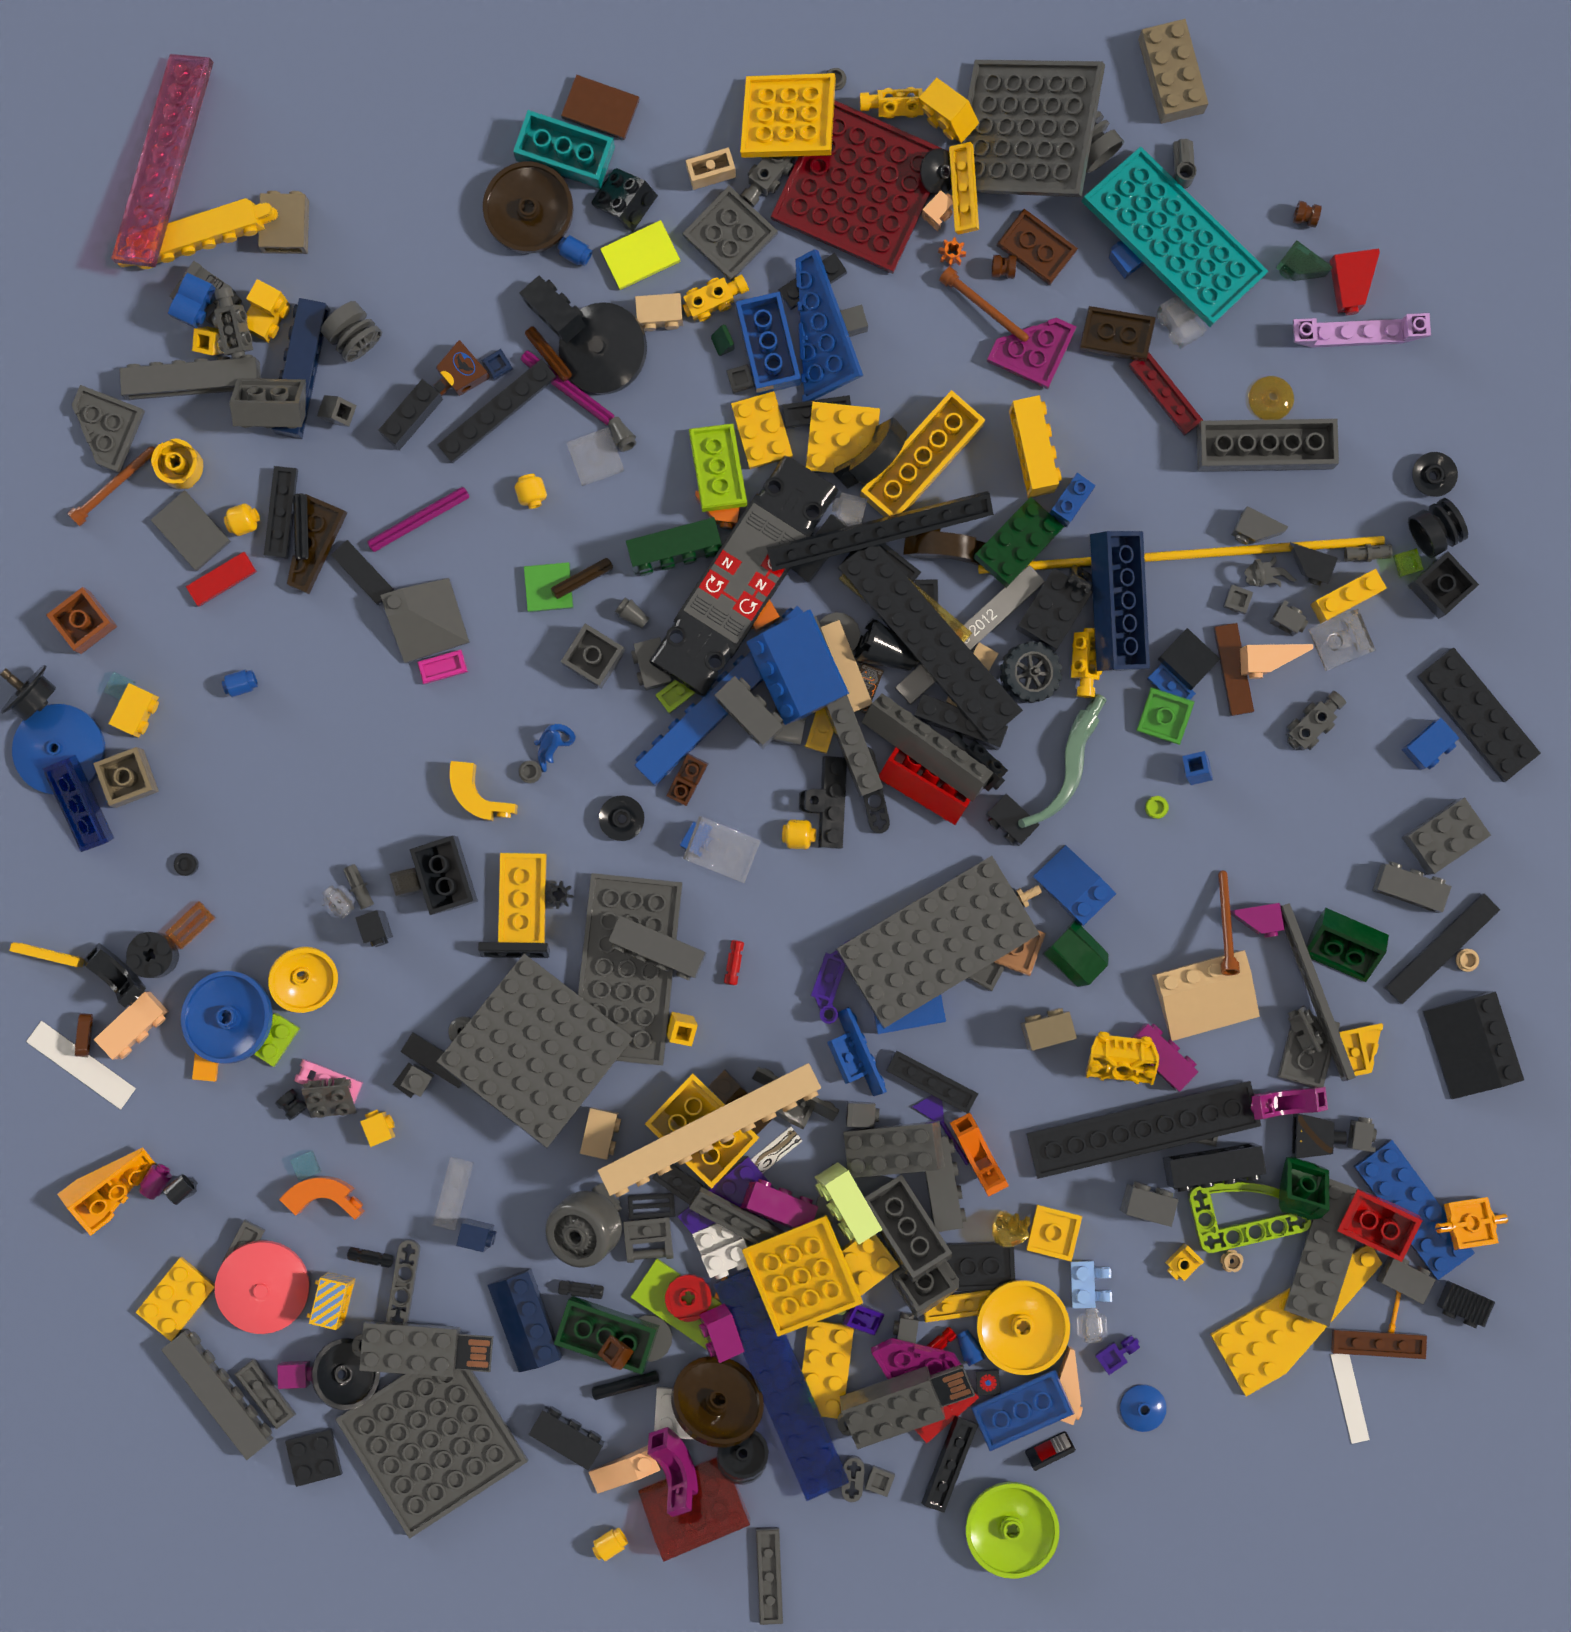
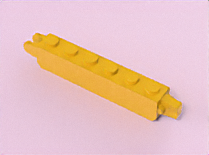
[115,198,278,269]

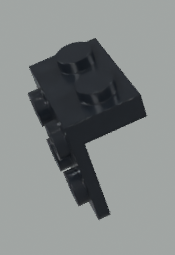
[591,168,658,232]

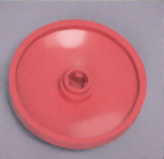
[215,1240,310,1334]

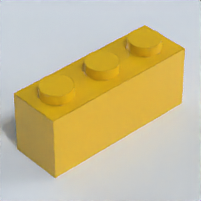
[1310,569,1387,624]

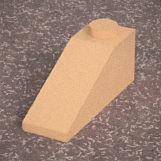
[1240,644,1313,679]
[1058,1346,1083,1425]
[588,1446,661,1494]

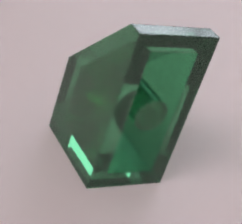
[1276,240,1333,281]

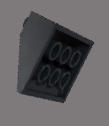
[1423,991,1524,1099]

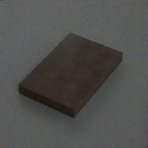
[1080,306,1156,362]

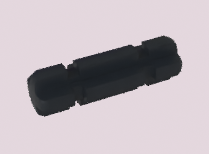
[347,1247,393,1268]
[558,1280,604,1299]

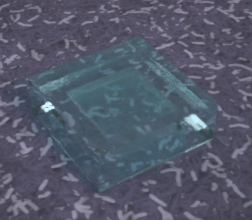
[104,672,136,699]
[290,1150,322,1181]

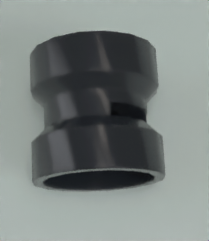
[275,1088,307,1121]

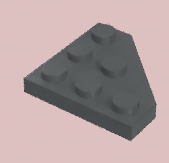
[72,385,145,473]

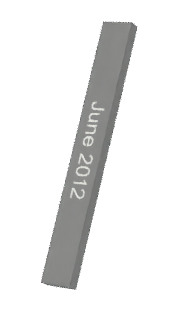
[895,565,1045,705]

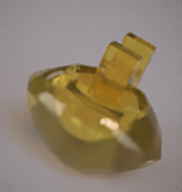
[992,1210,1030,1247]

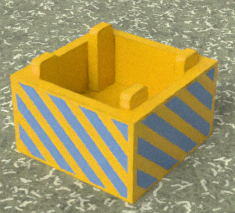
[307,1272,355,1330]

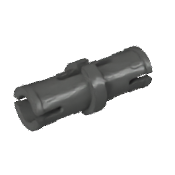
[1344,544,1393,562]

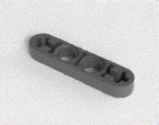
[386,1239,420,1323]

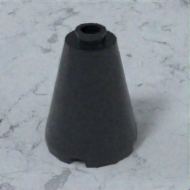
[855,618,919,671]

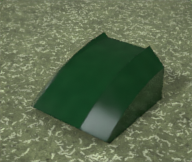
[1043,920,1109,987]
[1279,1156,1330,1220]

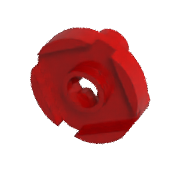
[665,1274,712,1322]

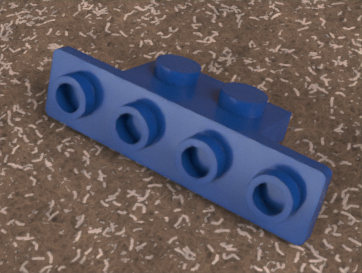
[827,1007,886,1096]

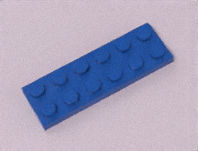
[1353,1139,1475,1280]

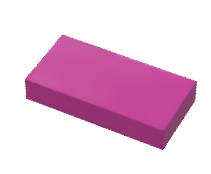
[417,650,468,685]

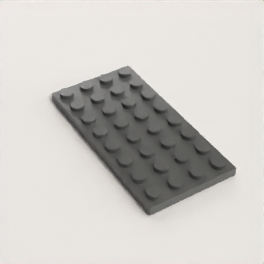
[836,856,1040,1029]
[578,873,683,1065]

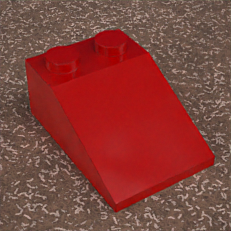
[1337,1189,1423,1262]

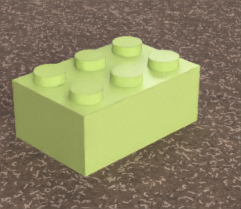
[815,1162,882,1244]

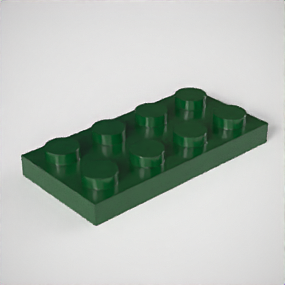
[973,497,1064,588]

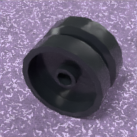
[716,1430,769,1485]

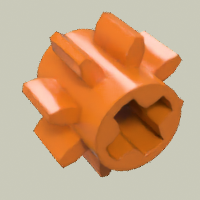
[938,237,967,267]

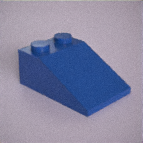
[1033,845,1116,926]

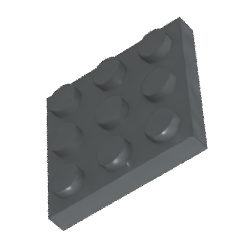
[682,186,778,281]

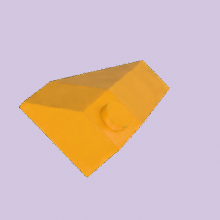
[57,1147,156,1236]

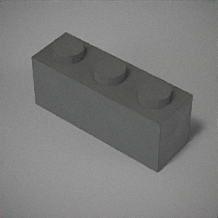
[1372,861,1452,913]

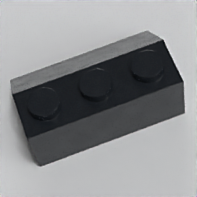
[409,835,478,915]

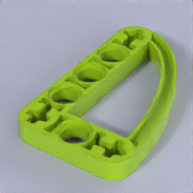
[1188,1182,1311,1253]

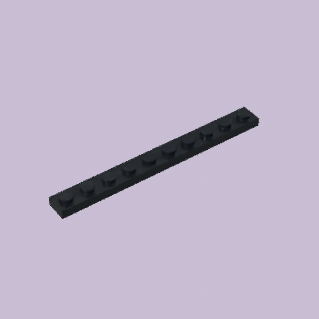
[766,491,994,571]

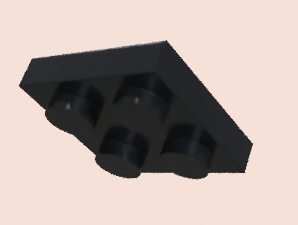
[285,1428,343,1487]

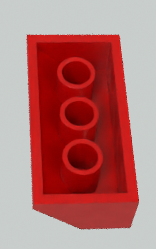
[879,747,971,825]

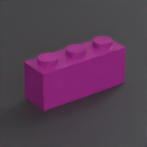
[1131,1023,1198,1092]
[741,1179,818,1229]

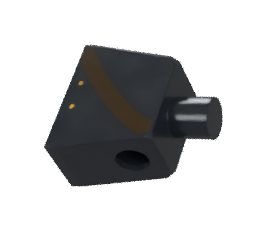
[1291,1113,1347,1158]

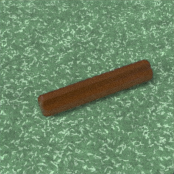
[525,326,572,381]

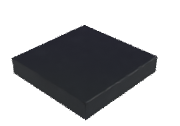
[1158,628,1220,690]

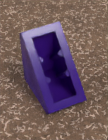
[842,1303,885,1335]

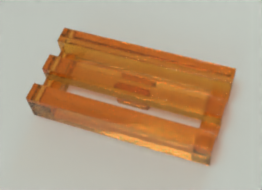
[165,901,216,949]

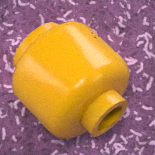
[514,474,547,509]
[224,503,260,536]
[782,819,816,850]

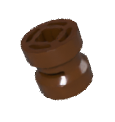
[1293,200,1322,228]
[992,255,1016,279]

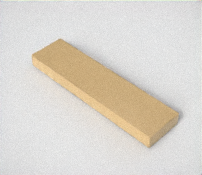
[821,620,872,712]

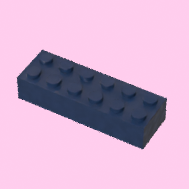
[1090,531,1150,671]

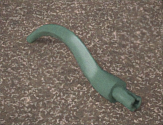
[1018,693,1107,828]

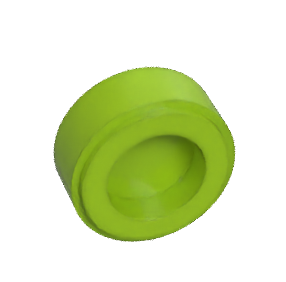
[1145,796,1169,819]

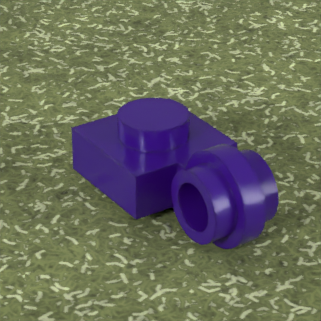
[1095,1335,1140,1375]

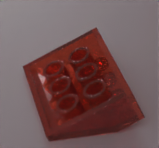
[638,1457,751,1562]

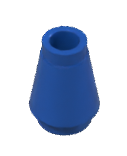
[956,1330,985,1366]

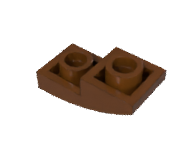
[666,753,709,806]

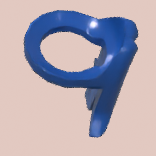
[534,724,576,772]

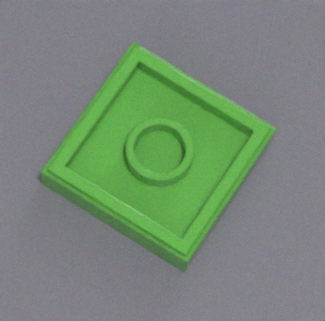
[524,562,573,612]
[1136,687,1195,745]

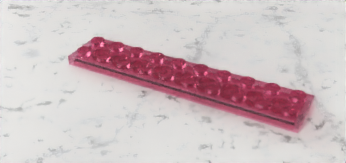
[111,54,214,267]

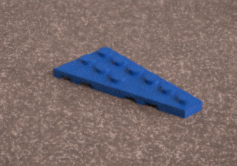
[795,249,863,402]

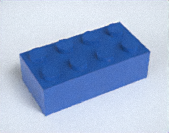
[736,291,801,395]

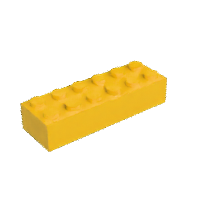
[860,390,985,517]

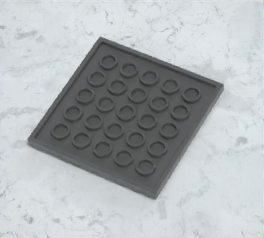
[951,60,1105,197]
[437,954,633,1149]
[335,1370,528,1539]

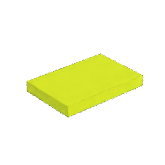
[600,220,681,290]

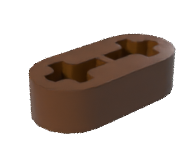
[75,1013,93,1058]

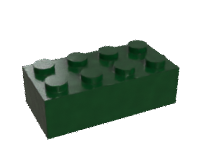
[626,517,722,576]
[554,1296,660,1374]

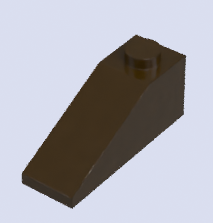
[708,1069,773,1135]

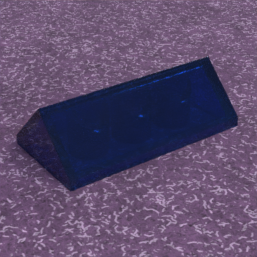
[42,755,114,852]

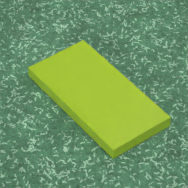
[689,424,747,512]
[631,1258,733,1350]

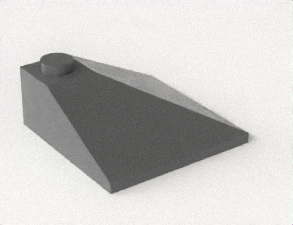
[380,578,470,663]

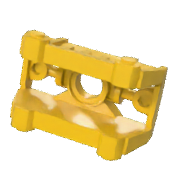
[1086,1032,1159,1085]

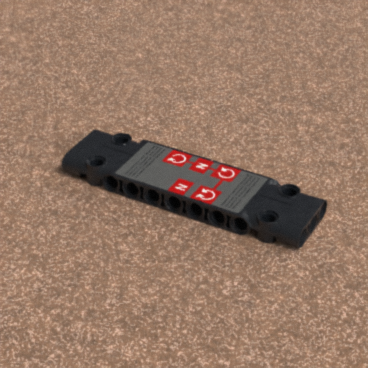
[649,456,839,697]

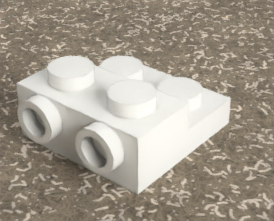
[692,1223,748,1280]
[654,1387,693,1439]

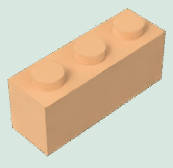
[94,992,169,1060]

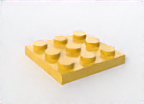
[806,402,880,473]

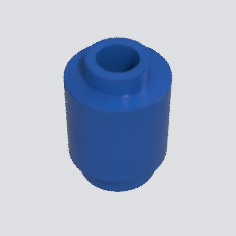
[558,235,593,266]
[222,669,258,697]

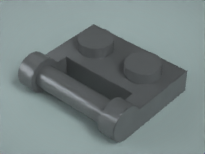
[623,1217,674,1263]

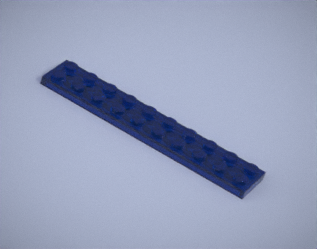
[714,1269,850,1501]

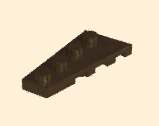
[287,494,347,594]

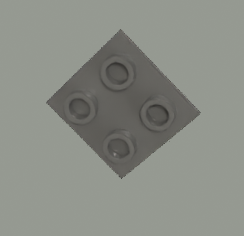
[301,1077,357,1118]

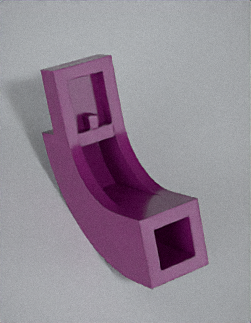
[1251,1087,1328,1120]
[648,1427,698,1517]

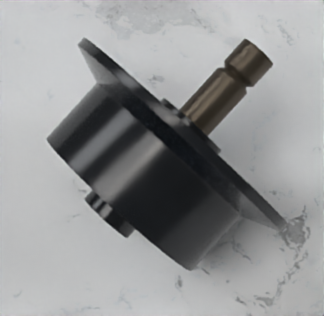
[0,665,56,721]

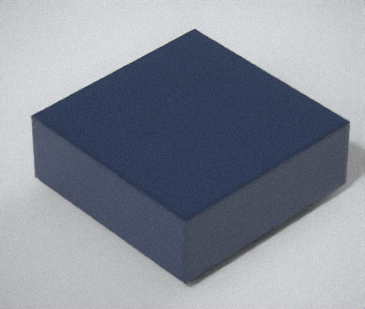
[482,349,513,381]

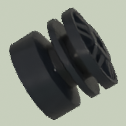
[1408,498,1468,558]

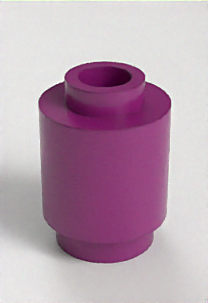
[139,1164,172,1200]

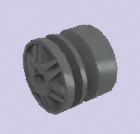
[1086,111,1124,173]
[320,301,382,362]

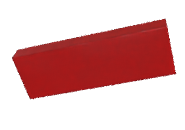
[186,552,257,607]

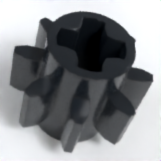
[545,881,574,909]

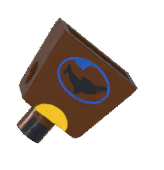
[433,340,490,396]

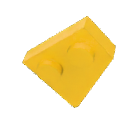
[1339,1023,1383,1076]

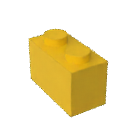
[109,683,159,738]

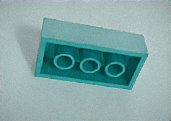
[513,110,615,189]

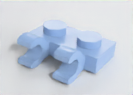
[1070,1260,1112,1309]

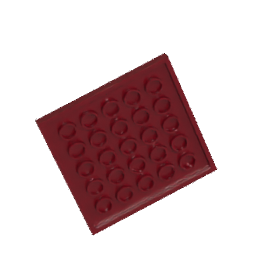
[771,100,949,274]

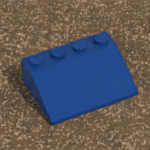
[746,610,849,725]

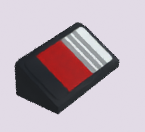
[1025,1431,1076,1471]

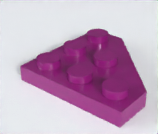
[987,318,1076,389]
[871,1338,961,1379]

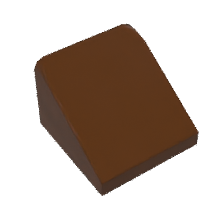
[597,1335,634,1370]

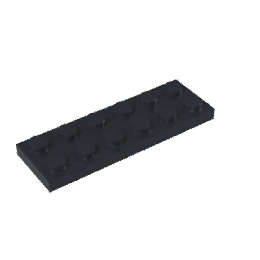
[1417,647,1541,782]

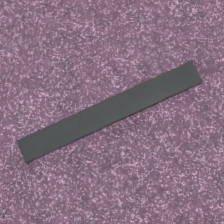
[1281,903,1356,1081]

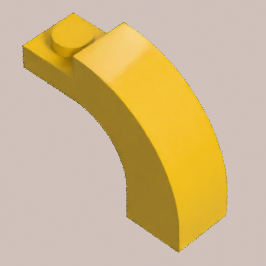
[450,761,518,821]

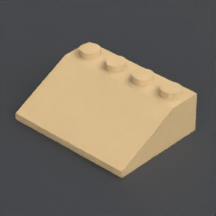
[1152,950,1260,1041]

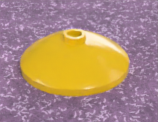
[268,947,338,1013]

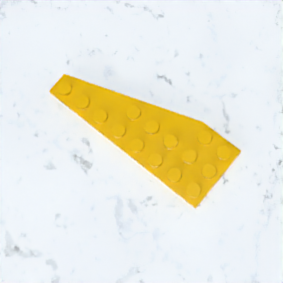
[1210,1245,1382,1397]

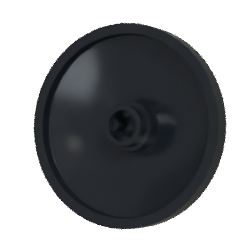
[558,302,647,395]

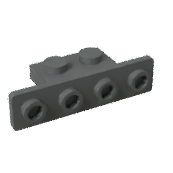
[752,1067,839,1129]

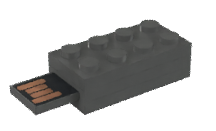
[352,1321,494,1377]
[837,1364,975,1449]

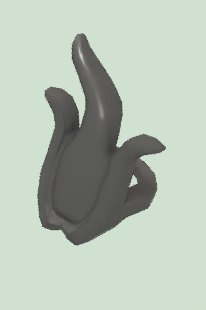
[1244,555,1296,587]

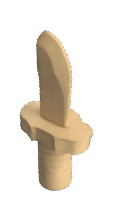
[1016,885,1042,908]

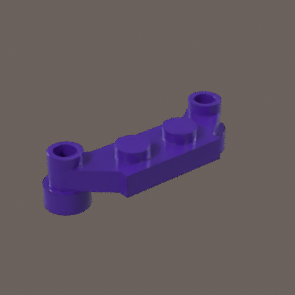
[811,940,850,1024]

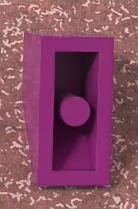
[1231,903,1284,938]

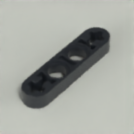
[863,747,890,834]

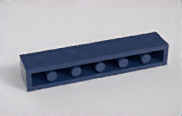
[271,298,330,439]

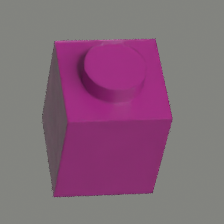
[277,1361,312,1389]

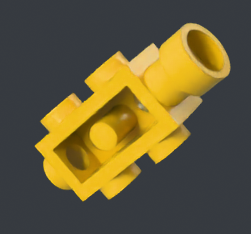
[860,87,924,119]
[682,274,749,322]
[1071,628,1103,698]

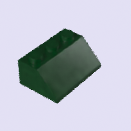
[1306,907,1389,982]

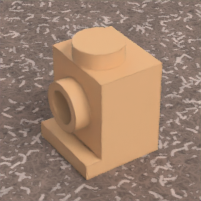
[921,191,953,231]

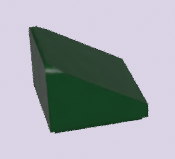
[711,324,735,356]

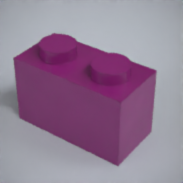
[699,1304,744,1363]

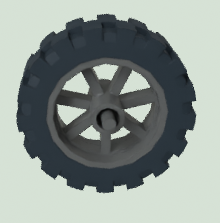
[1000,641,1062,703]

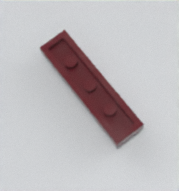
[1129,353,1203,436]

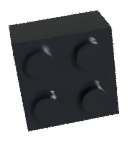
[1408,551,1479,619]

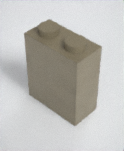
[258,191,309,254]

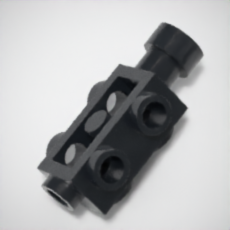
[949,732,1008,792]

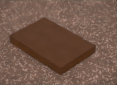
[561,74,640,140]
[996,209,1078,285]

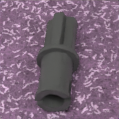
[343,864,374,910]

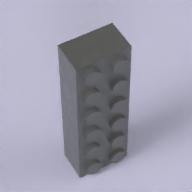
[1196,419,1339,471]

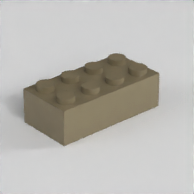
[1138,19,1208,124]

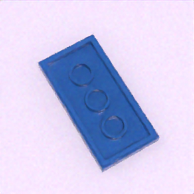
[971,1370,1075,1451]

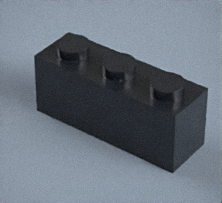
[519,275,586,343]
[378,379,443,450]
[528,1406,604,1471]

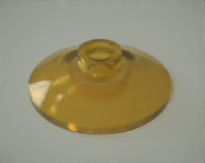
[1249,376,1294,420]

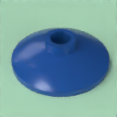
[1120,1384,1166,1432]

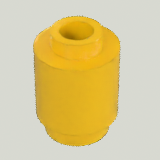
[592,1528,628,1562]

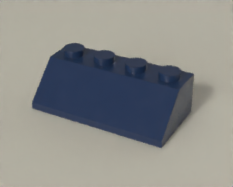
[487,1268,563,1372]

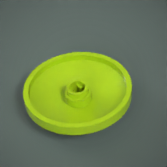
[965,1482,1059,1579]

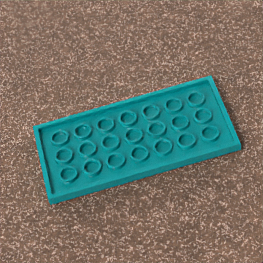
[1081,146,1268,327]

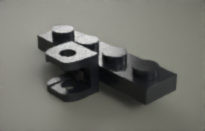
[799,756,847,849]

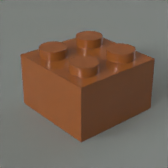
[46,587,118,654]

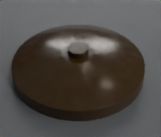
[483,161,574,253]
[671,1356,764,1448]

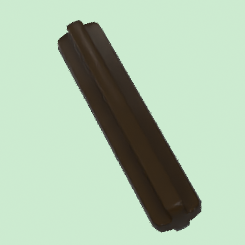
[551,558,613,599]

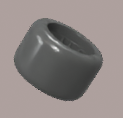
[545,1191,622,1268]

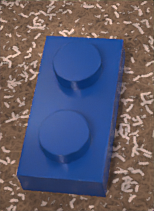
[1147,664,1196,699]

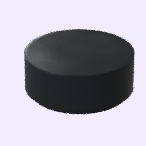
[174,853,198,876]

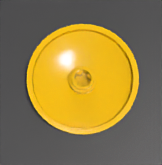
[976,1280,1070,1375]

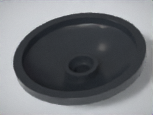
[311,1338,380,1410]

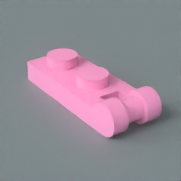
[294,1059,363,1104]

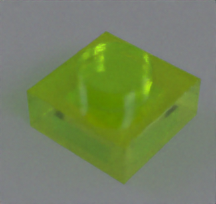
[1393,548,1424,578]

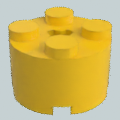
[151,439,203,489]

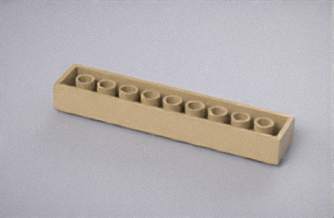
[598,1063,821,1198]

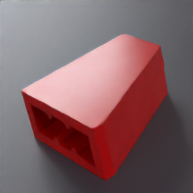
[1329,248,1380,315]

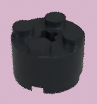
[126,932,179,978]

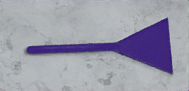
[913,1095,969,1165]

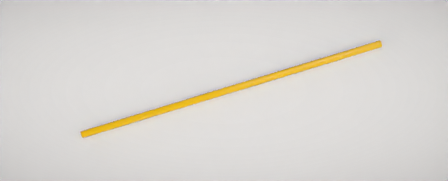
[978,536,1385,574]

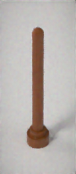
[939,267,1029,342]
[67,446,155,526]
[1218,870,1240,976]

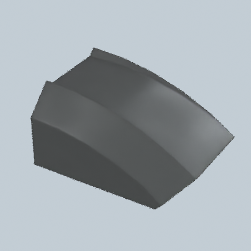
[892,1261,959,1318]

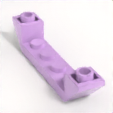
[1293,313,1431,348]

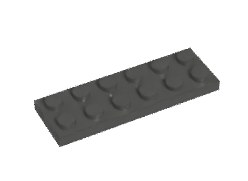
[1284,1179,1372,1327]

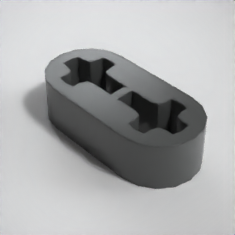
[841,1455,864,1502]

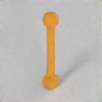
[1388,1290,1402,1333]

